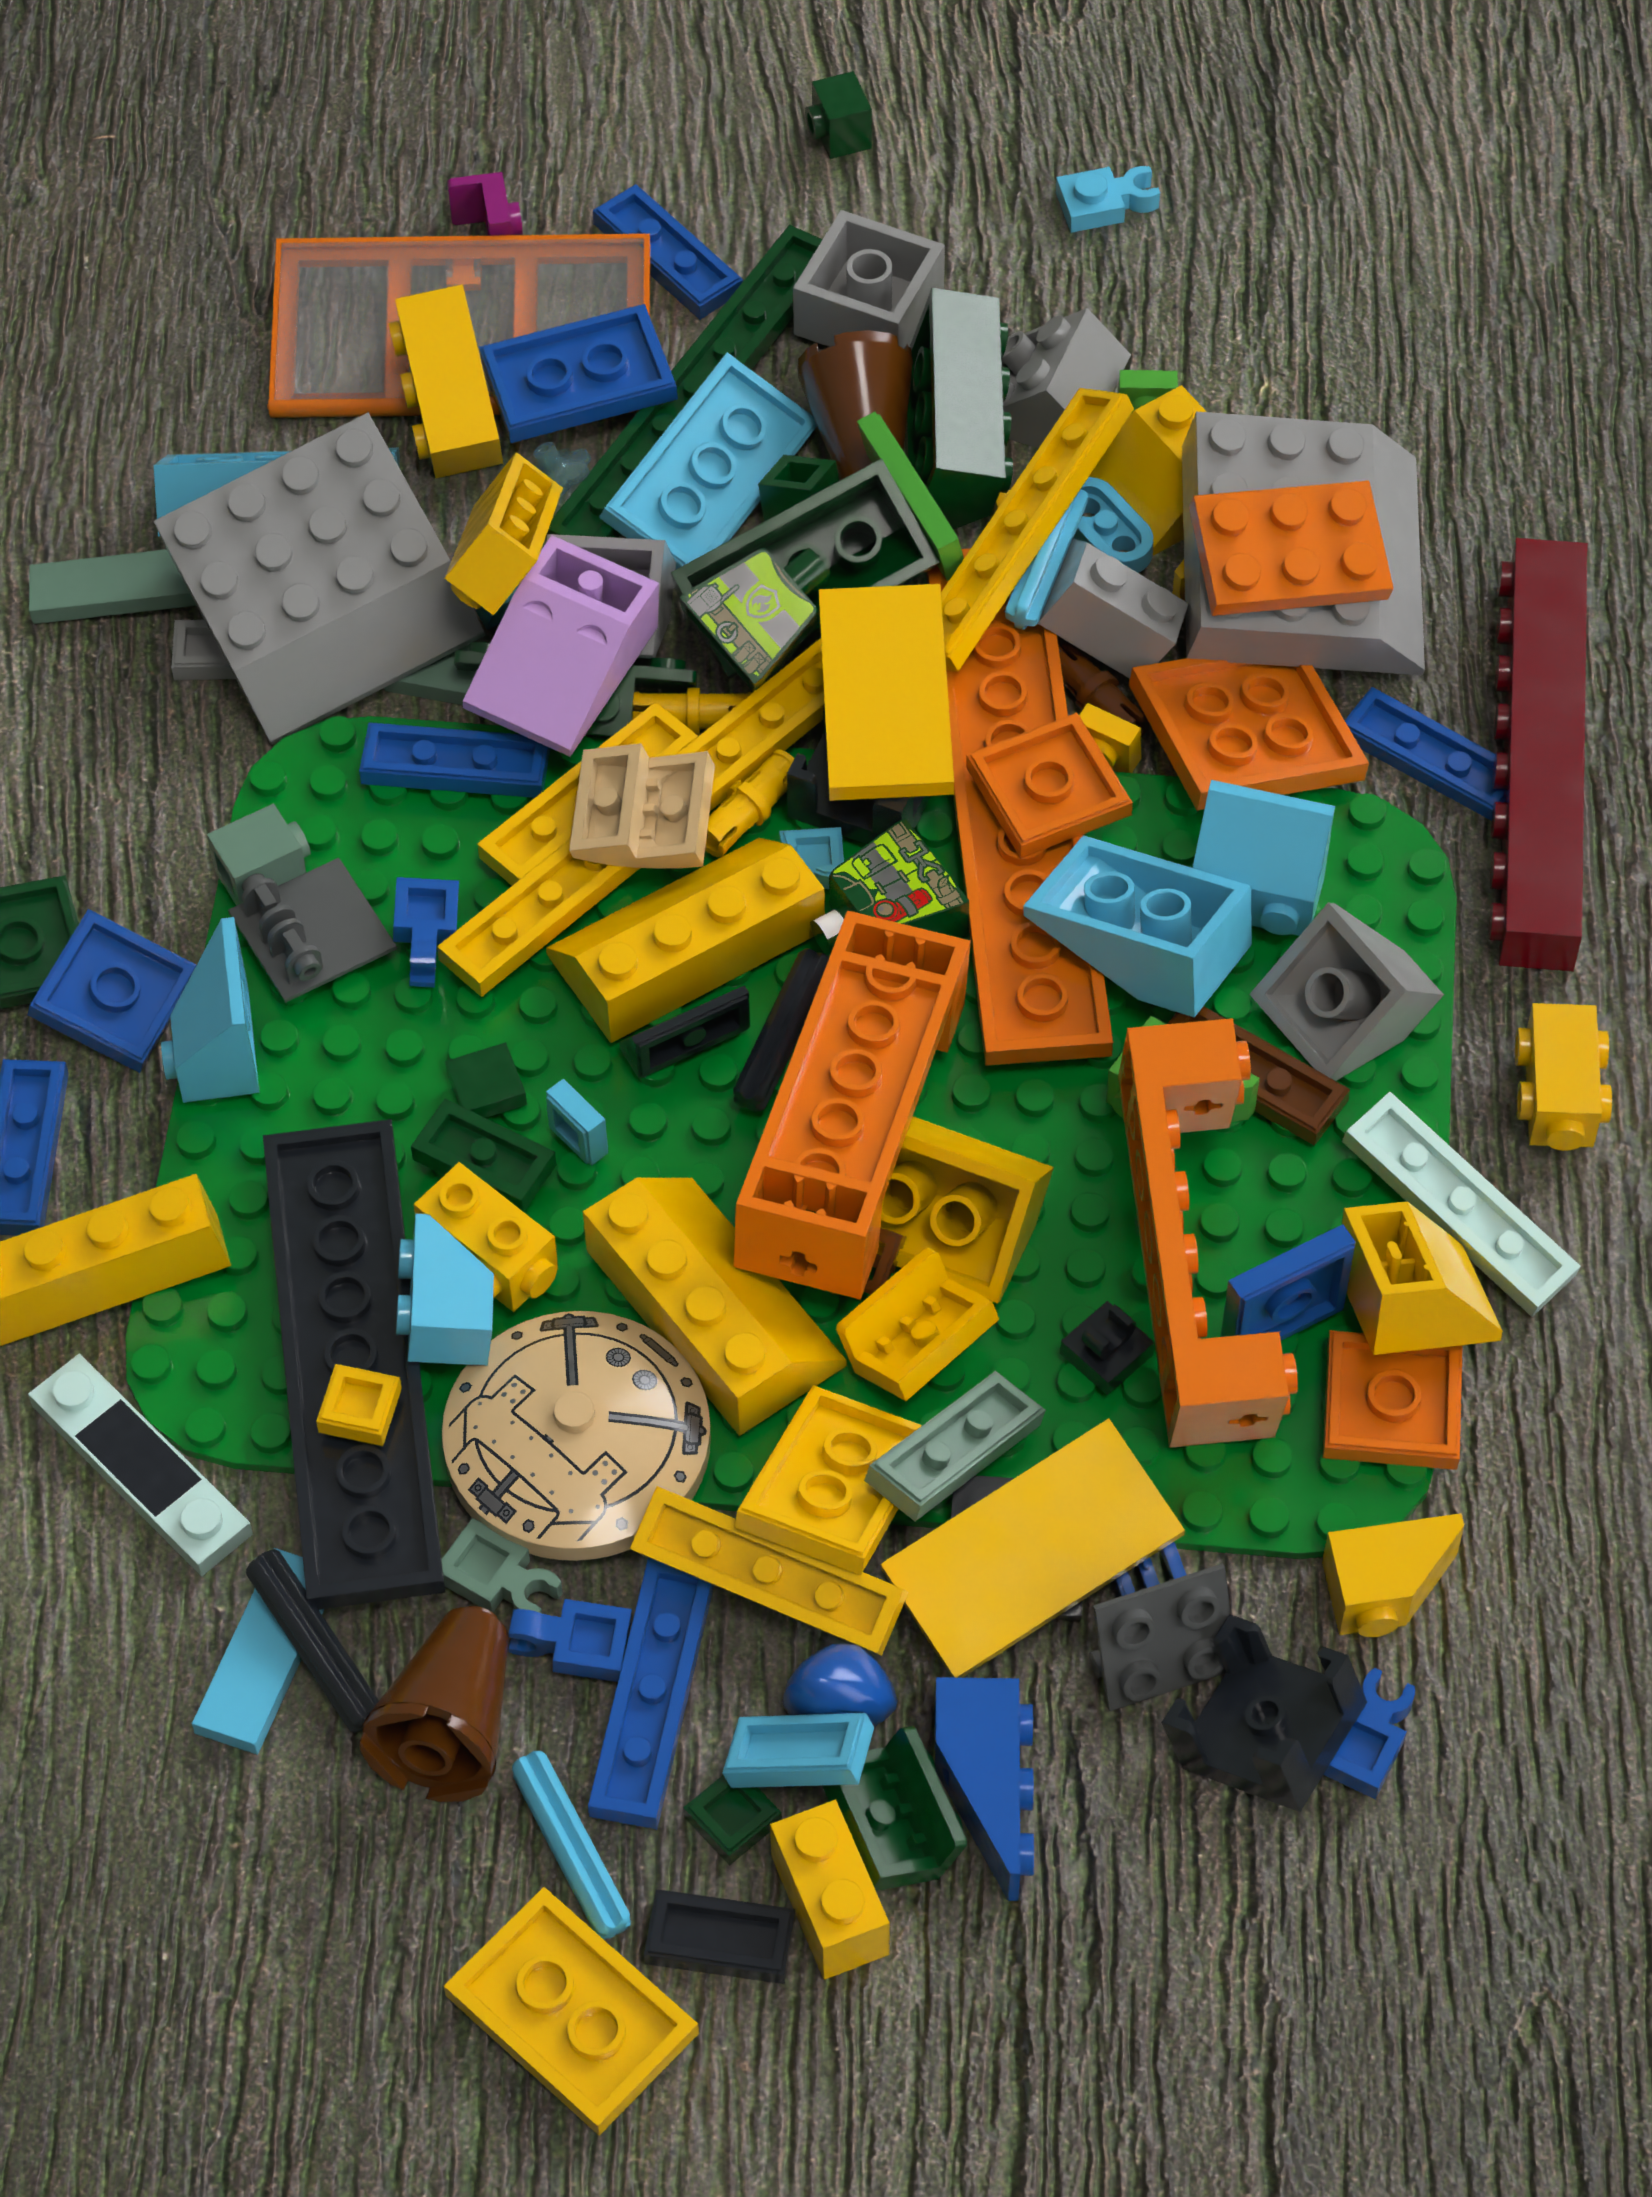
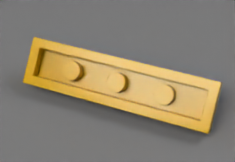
[477,702,698,886]
[630,1486,908,1656]

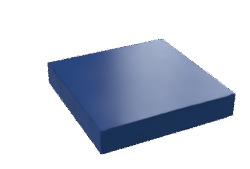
[27,909,196,1073]
[1221,1224,1356,1341]

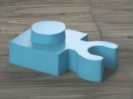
[1055,166,1160,233]

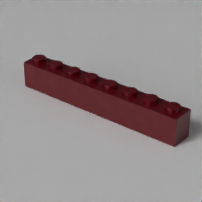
[1488,538,1588,972]

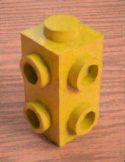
[1514,1003,1612,1151]
[414,1162,558,1312]

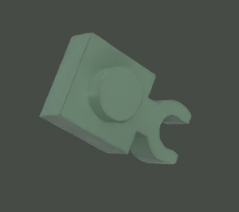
[442,1517,563,1613]

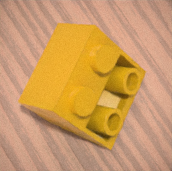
[1342,1201,1503,1355]

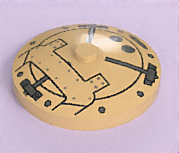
[442,1311,711,1561]

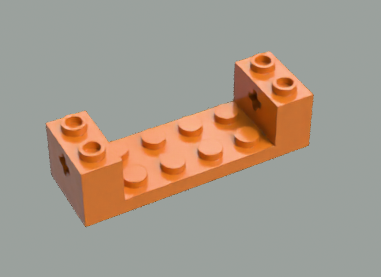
[734,910,971,1300]
[1118,1018,1298,1448]

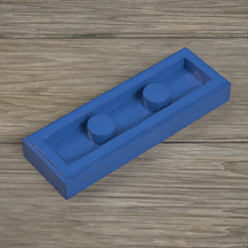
[593,184,743,320]
[1345,687,1505,821]
[359,722,551,798]
[0,1059,69,1236]

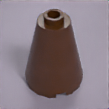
[797,330,913,481]
[359,1606,509,1802]

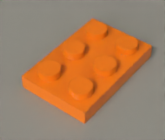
[1189,480,1394,616]

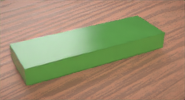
[857,412,964,581]

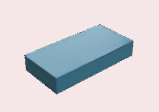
[722,1713,874,1788]

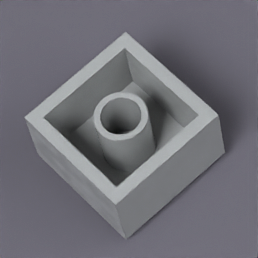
[793,210,945,349]

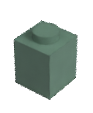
[207,803,311,906]

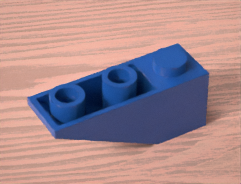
[935,1677,1034,1901]

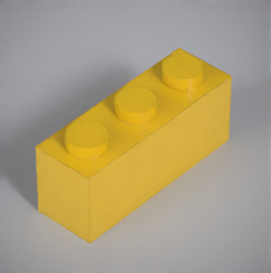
[388,284,504,478]

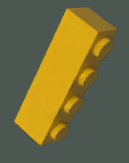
[444,452,563,616]
[0,1174,231,1346]

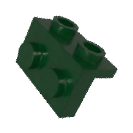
[822,1726,967,1891]

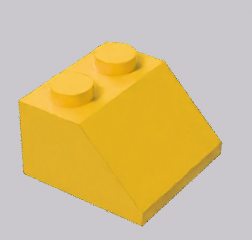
[1089,385,1207,556]

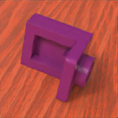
[447,172,523,236]

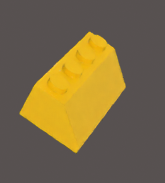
[546,838,825,1043]
[877,1116,1054,1303]
[583,1177,847,1436]

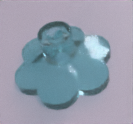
[533,442,591,496]

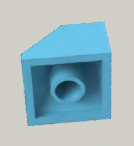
[161,917,260,1103]

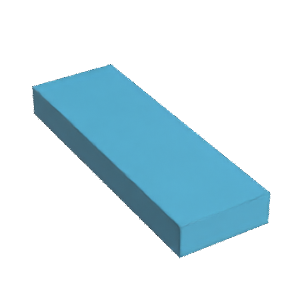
[192,1548,325,1755]

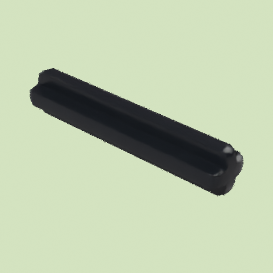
[733,948,829,1112]
[246,1549,379,1733]

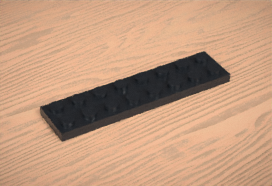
[263,1119,446,1610]

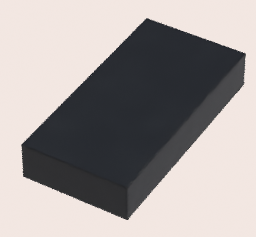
[644,1889,796,1984]

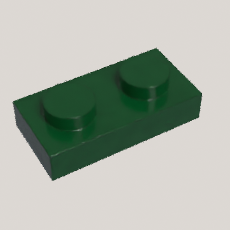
[411,1099,557,1212]

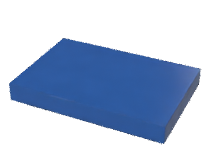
[479,304,678,443]

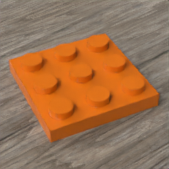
[1129,658,1369,810]

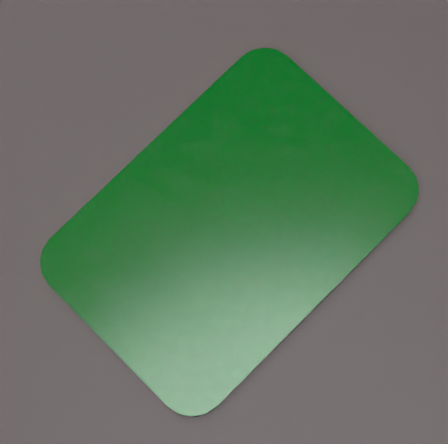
[126,716,1457,1559]

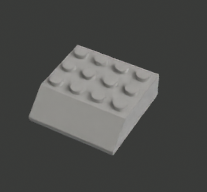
[1182,411,1425,675]
[154,412,485,745]

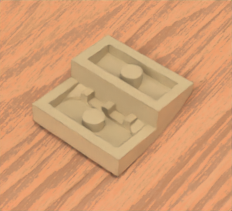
[569,743,715,869]

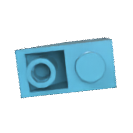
[396,1213,494,1366]

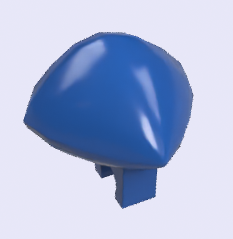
[782,1643,898,1727]

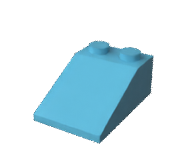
[1023,835,1252,1017]

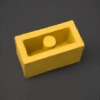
[770,1799,890,1980]

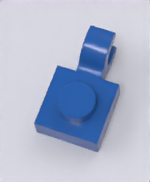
[393,877,459,987]
[509,1599,632,1682]

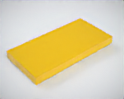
[819,584,954,801]
[880,1418,1185,1678]

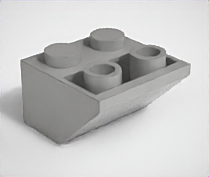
[1001,308,1131,448]

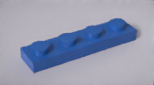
[588,1558,714,1829]

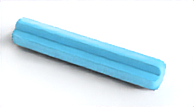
[1004,489,1089,630]
[512,1751,631,1940]

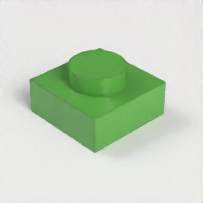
[1118,370,1178,418]

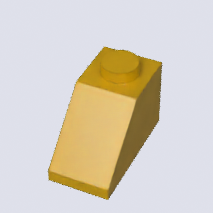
[1322,1513,1464,1637]

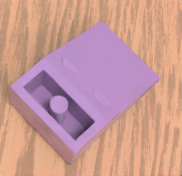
[463,535,659,757]

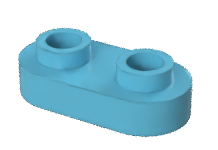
[1073,477,1154,573]

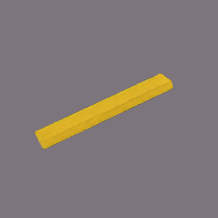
[941,388,1134,672]

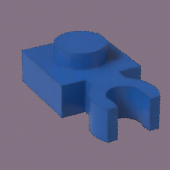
[1323,1668,1415,1800]

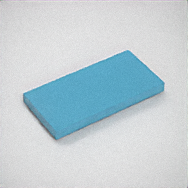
[599,352,817,569]

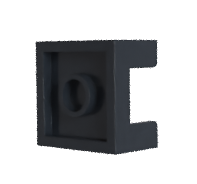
[787,705,931,844]
[1161,1614,1367,1812]

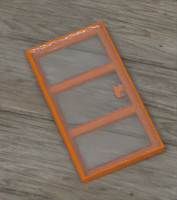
[267,233,651,418]

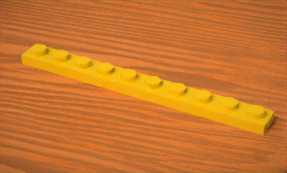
[437,638,824,997]

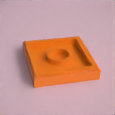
[966,712,1133,859]
[1323,1330,1463,1470]

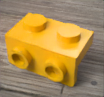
[836,1247,999,1401]

